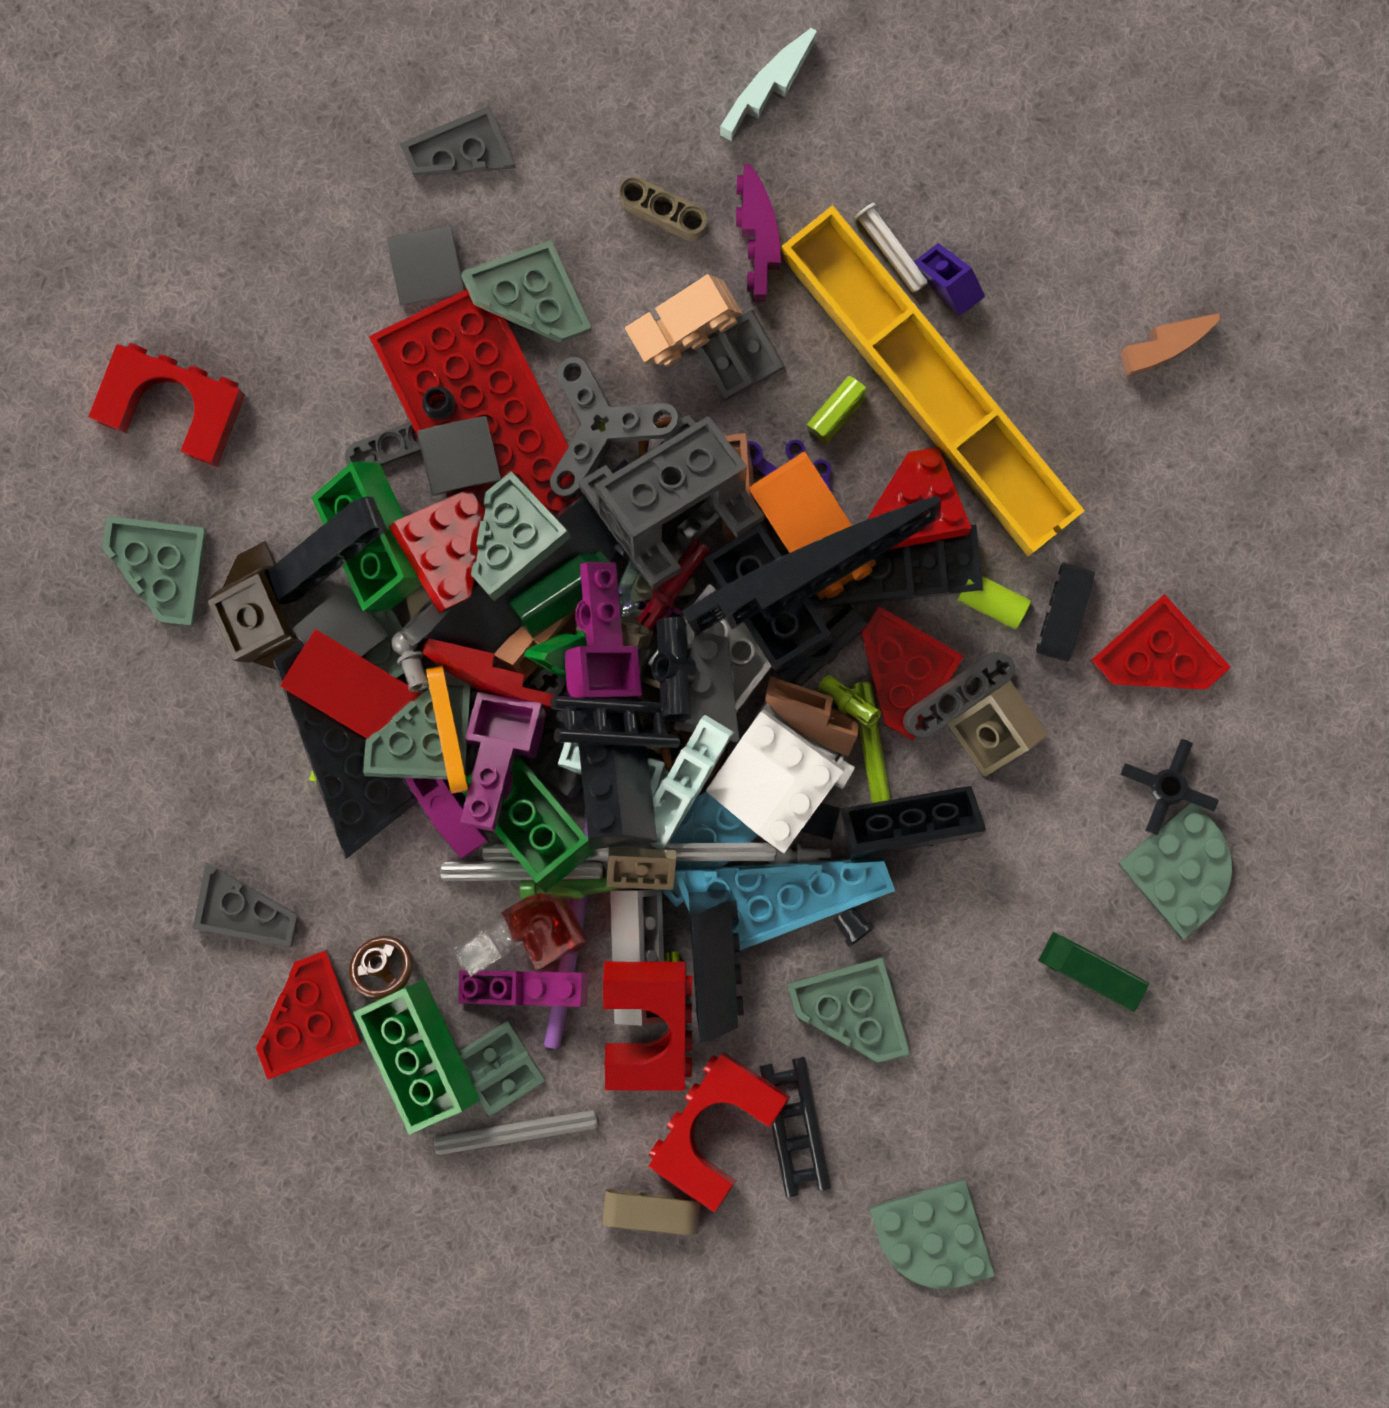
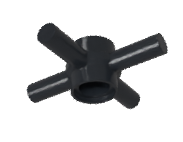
[1120,739,1219,836]

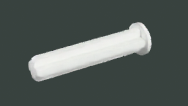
[853,202,927,293]

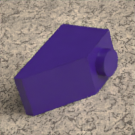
[914,243,985,316]

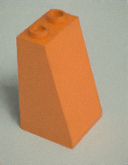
[748,451,876,600]

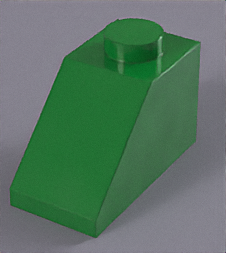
[524,631,587,681]

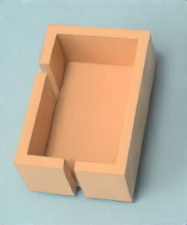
[625,274,743,367]

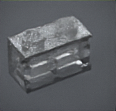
[453,914,526,977]

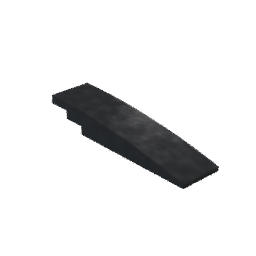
[425,458,629,654]
[682,496,941,636]
[712,524,983,609]

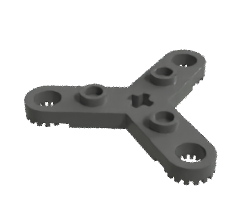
[550,357,682,500]

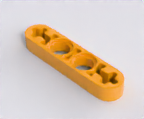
[426,665,468,794]

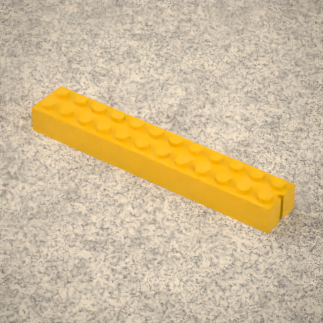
[780,205,1085,557]

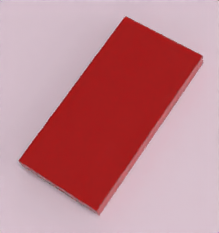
[279,629,422,739]

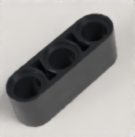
[1036,562,1095,662]

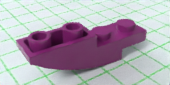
[735,164,781,302]
[405,778,489,859]
[458,970,588,1007]

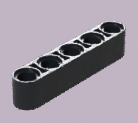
[266,497,387,605]

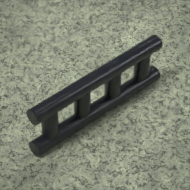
[550,696,680,748]
[759,1057,831,1197]

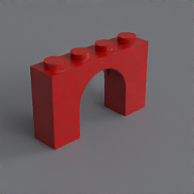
[88,343,245,467]
[603,961,692,1091]
[648,1052,791,1213]

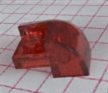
[501,893,588,971]

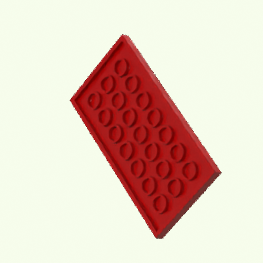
[369,289,582,516]

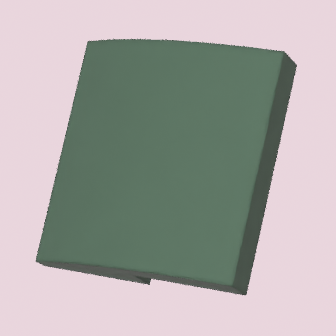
[458,1020,545,1117]

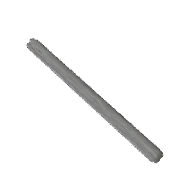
[483,843,777,862]

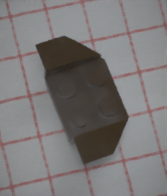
[207,541,299,670]

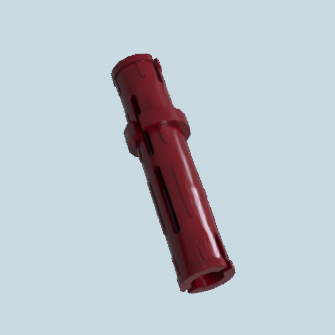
[635,538,711,632]

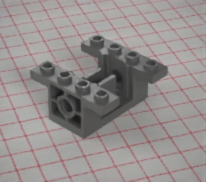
[578,415,764,589]

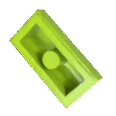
[805,376,867,444]
[957,576,1031,630]

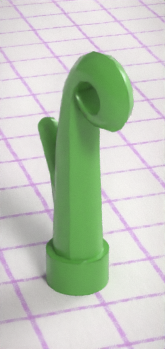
[520,872,619,906]

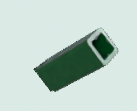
[508,551,617,638]
[1038,932,1150,1012]

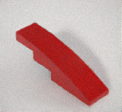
[422,638,555,715]

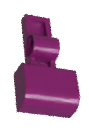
[564,562,642,699]
[460,692,545,832]

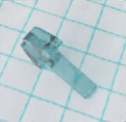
[618,559,640,618]

